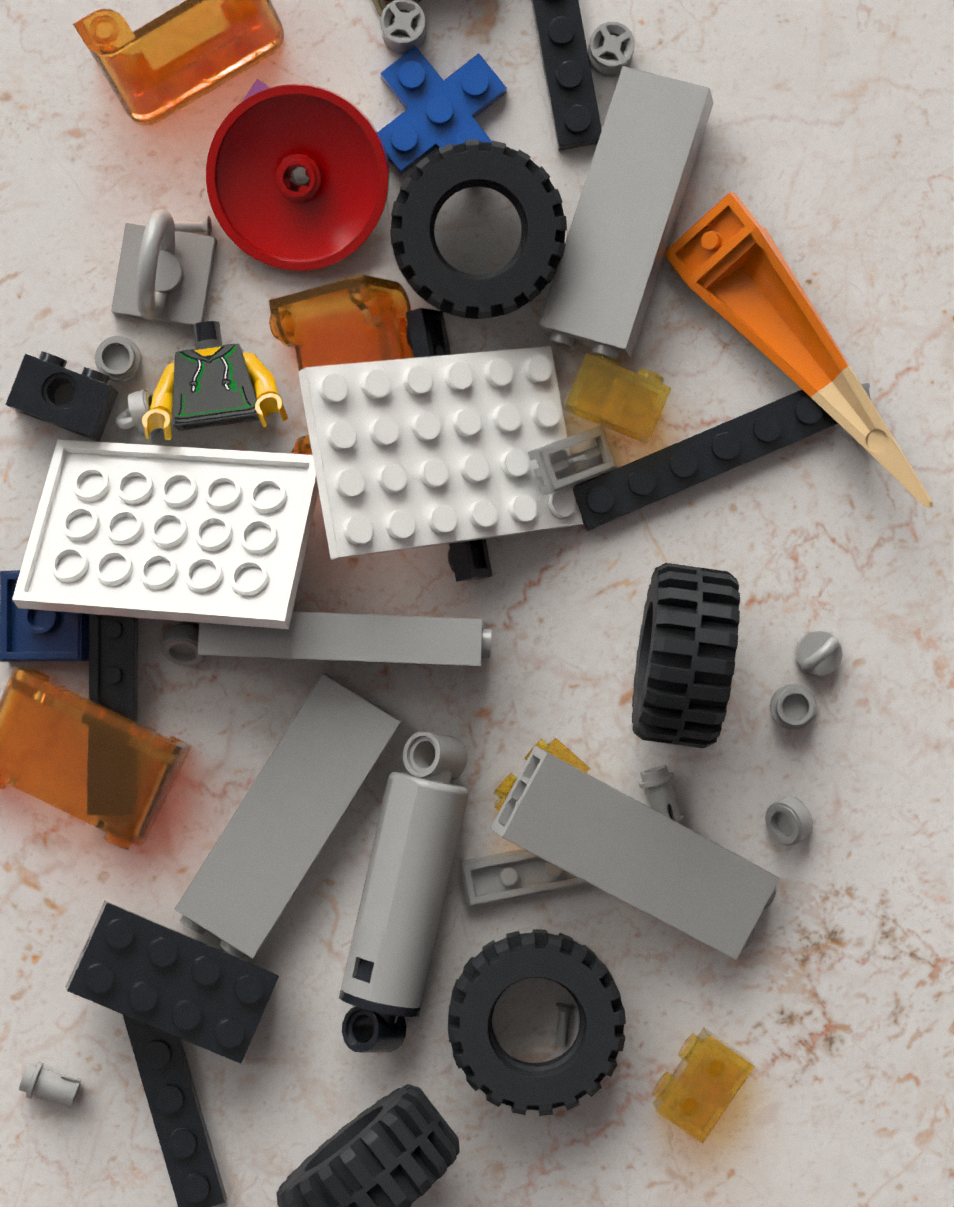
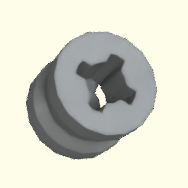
[380,0,426,54]
[588,22,635,77]

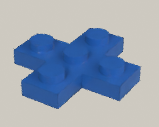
[378,46,507,175]

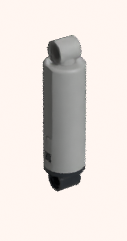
[339,732,469,1053]

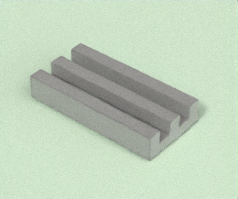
[528,425,617,496]

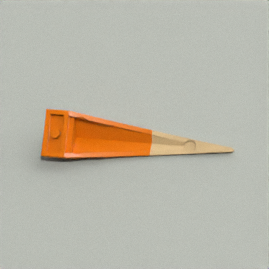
[665,192,933,508]

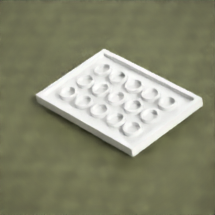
[298,346,583,560]
[12,439,319,629]

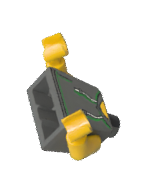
[142,321,288,440]

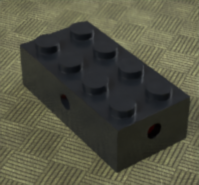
[65,900,279,1064]

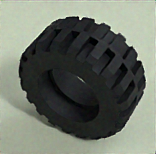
[390,139,567,319]
[632,563,740,748]
[448,929,626,1116]
[276,1084,460,1207]

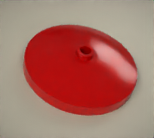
[206,84,390,271]

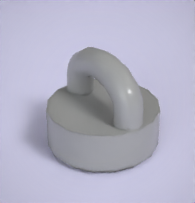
[116,389,162,437]
[161,621,206,666]
[795,631,843,676]
[765,796,813,846]

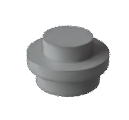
[95,336,141,382]
[770,684,817,730]

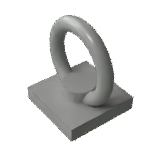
[111,209,217,327]

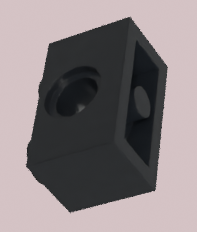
[5,351,119,442]

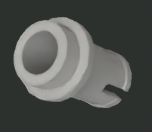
[639,765,684,822]
[19,1062,82,1108]

